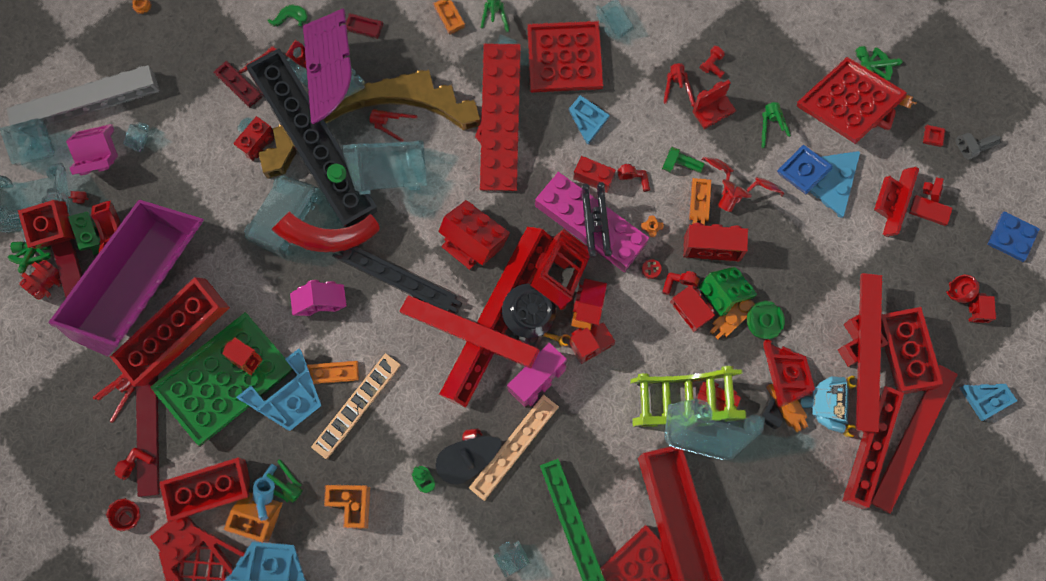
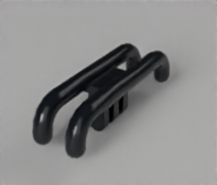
[582,182,612,258]

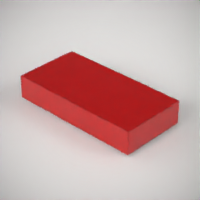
[909,195,952,226]

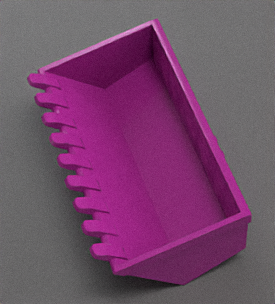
[48,200,204,357]

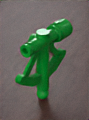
[855,46,902,81]
[8,241,51,274]

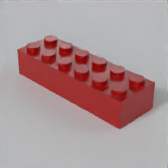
[110,277,230,387]

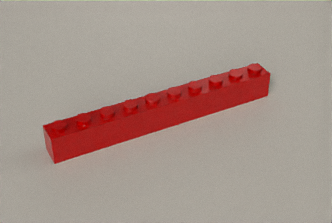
[439,226,553,408]

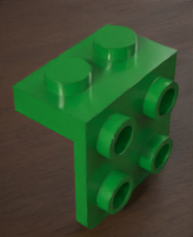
[699,267,757,317]

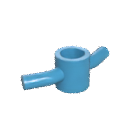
[253,464,277,521]

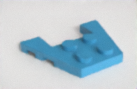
[237,348,322,431]

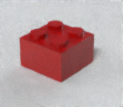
[18,200,75,249]

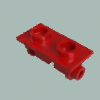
[441,238,477,270]

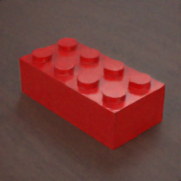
[881,307,943,394]

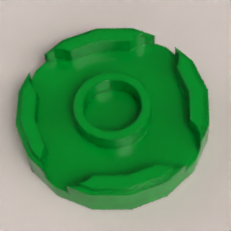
[747,301,785,340]

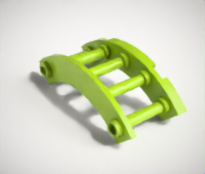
[630,366,746,427]

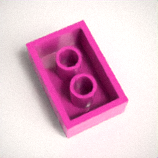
[507,343,567,407]

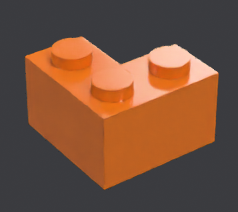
[324,485,371,528]

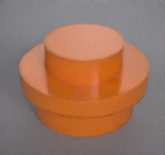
[133,0,151,14]

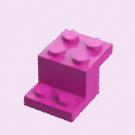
[66,124,118,176]

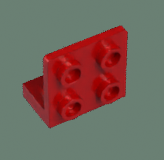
[692,80,736,129]

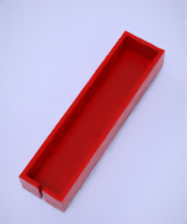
[638,444,723,581]

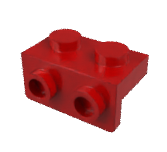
[233,116,275,162]

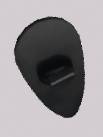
[435,436,502,485]

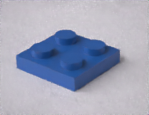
[777,145,833,195]
[987,211,1040,262]

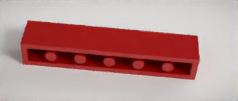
[842,386,904,509]

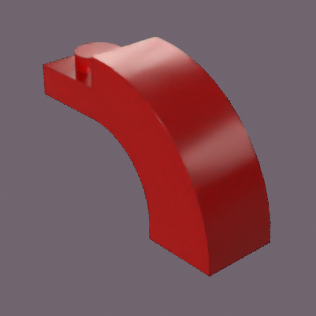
[91,200,121,253]

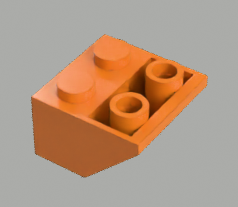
[224,492,283,543]

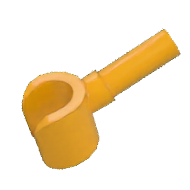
[543,332,570,347]

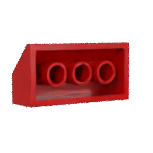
[159,457,250,522]

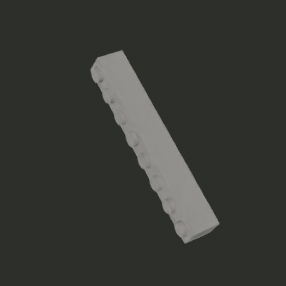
[7,65,159,134]

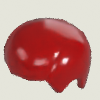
[946,274,979,304]
[106,498,141,531]

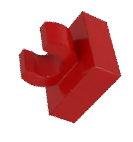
[923,177,944,203]

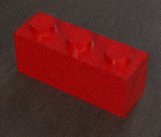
[573,279,607,325]

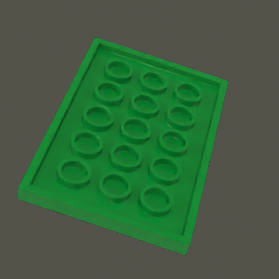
[150,312,294,447]

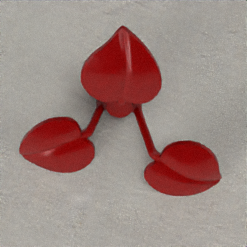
[702,157,784,212]

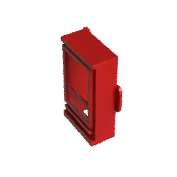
[531,229,590,310]

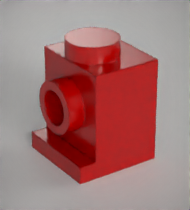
[969,293,996,323]

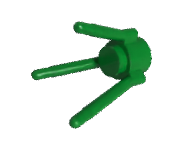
[480,0,509,32]
[762,102,791,148]
[254,459,303,503]

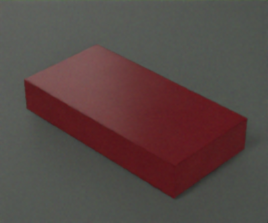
[345,13,383,39]

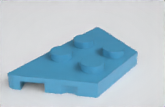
[810,151,860,218]
[225,542,305,581]

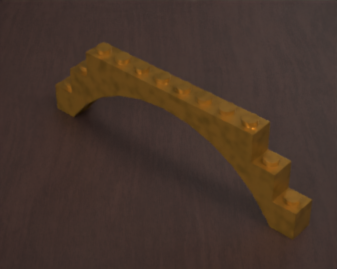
[259,70,480,179]

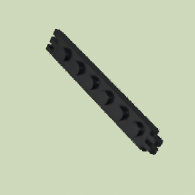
[332,247,463,314]

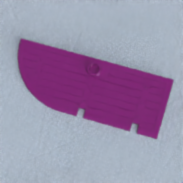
[303,9,352,124]

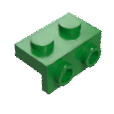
[69,211,100,255]

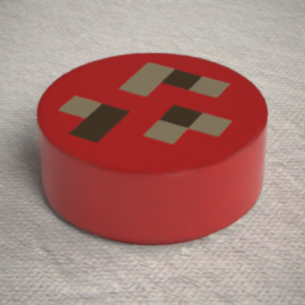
[642,259,662,279]

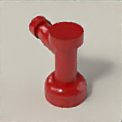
[700,46,725,78]

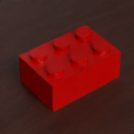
[438,200,510,266]
[683,223,748,262]

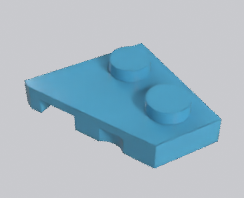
[569,95,609,144]
[959,384,1017,421]

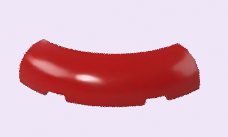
[271,211,380,253]

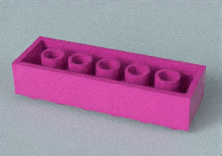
[535,172,649,273]

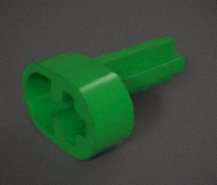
[662,146,704,173]
[412,466,436,493]

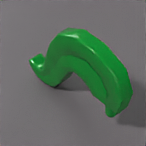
[268,4,308,27]

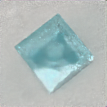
[0,118,56,166]

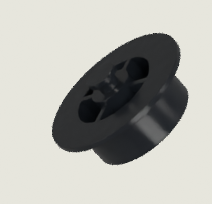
[502,284,556,338]

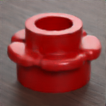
[69,191,89,203]

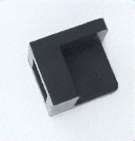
[758,397,783,430]

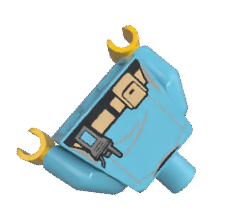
[801,375,857,437]

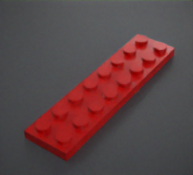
[480,44,521,191]

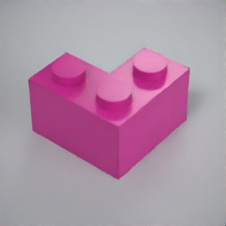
[290,280,346,316]

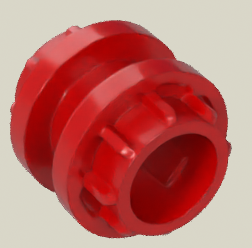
[19,260,62,300]

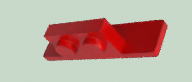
[874,167,919,237]

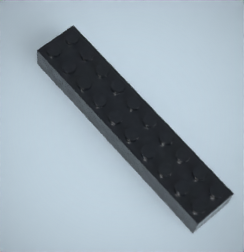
[246,48,377,228]

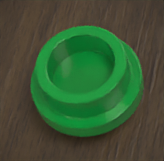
[327,164,346,183]

